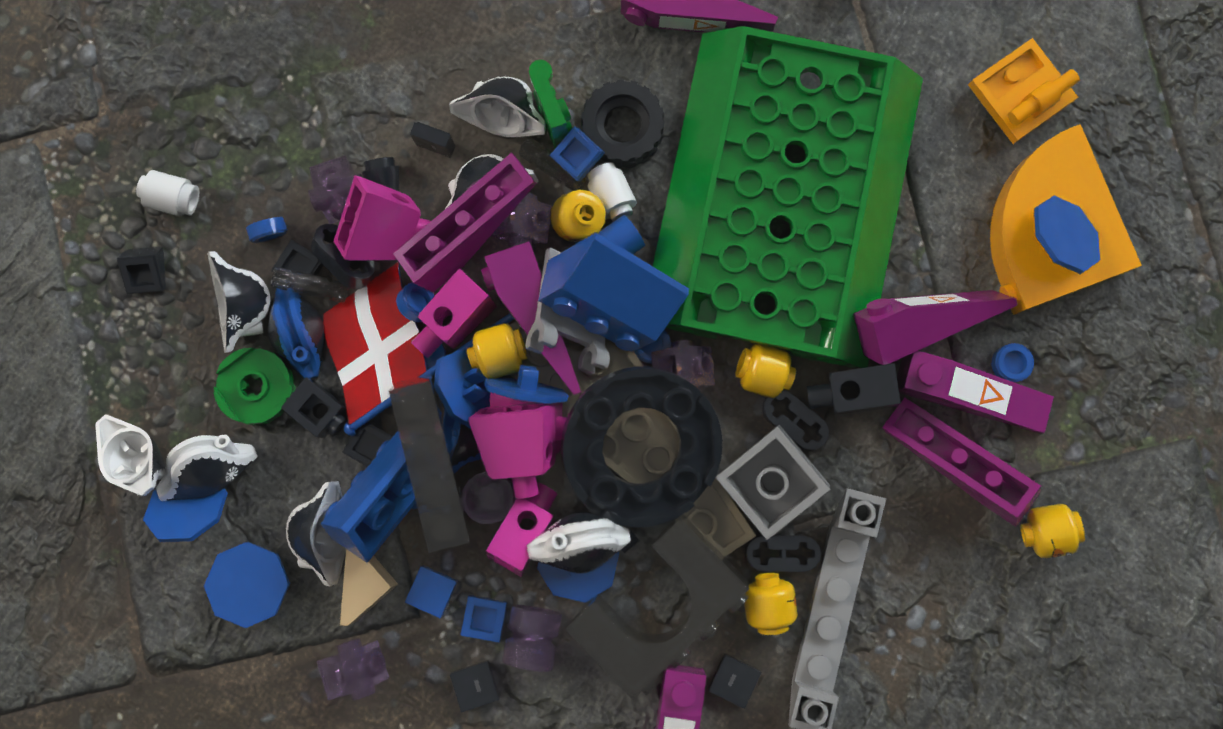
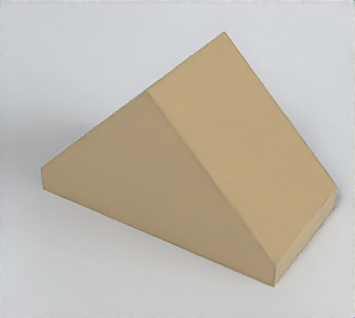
[340,549,398,626]

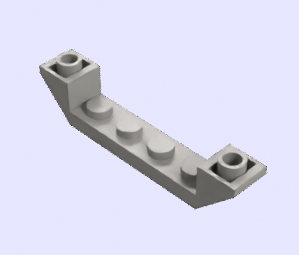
[788,488,886,729]

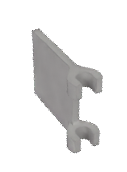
[526,247,610,375]

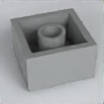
[715,425,830,540]

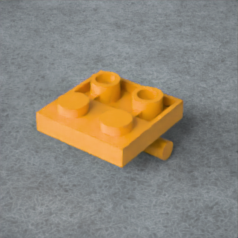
[968,38,1080,144]

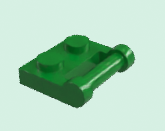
[529,60,572,148]

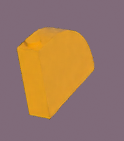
[990,124,1142,315]

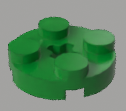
[214,348,296,425]

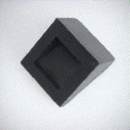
[117,246,166,294]

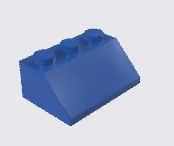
[538,232,689,352]
[320,431,440,563]

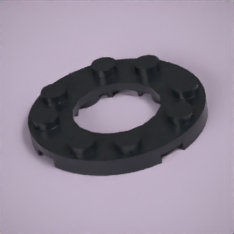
[561,366,722,527]

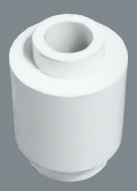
[587,162,637,222]
[136,170,199,216]

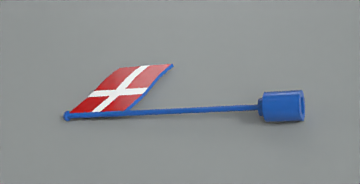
[323,215,645,436]

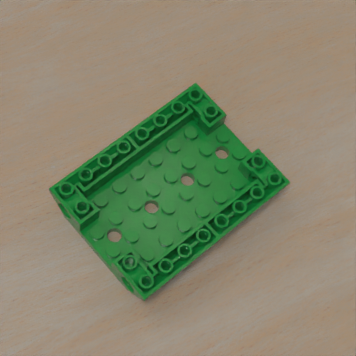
[653,26,923,369]

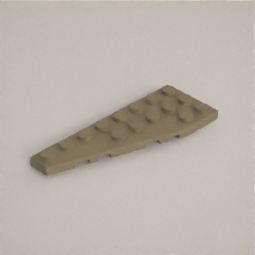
[510,321,756,558]

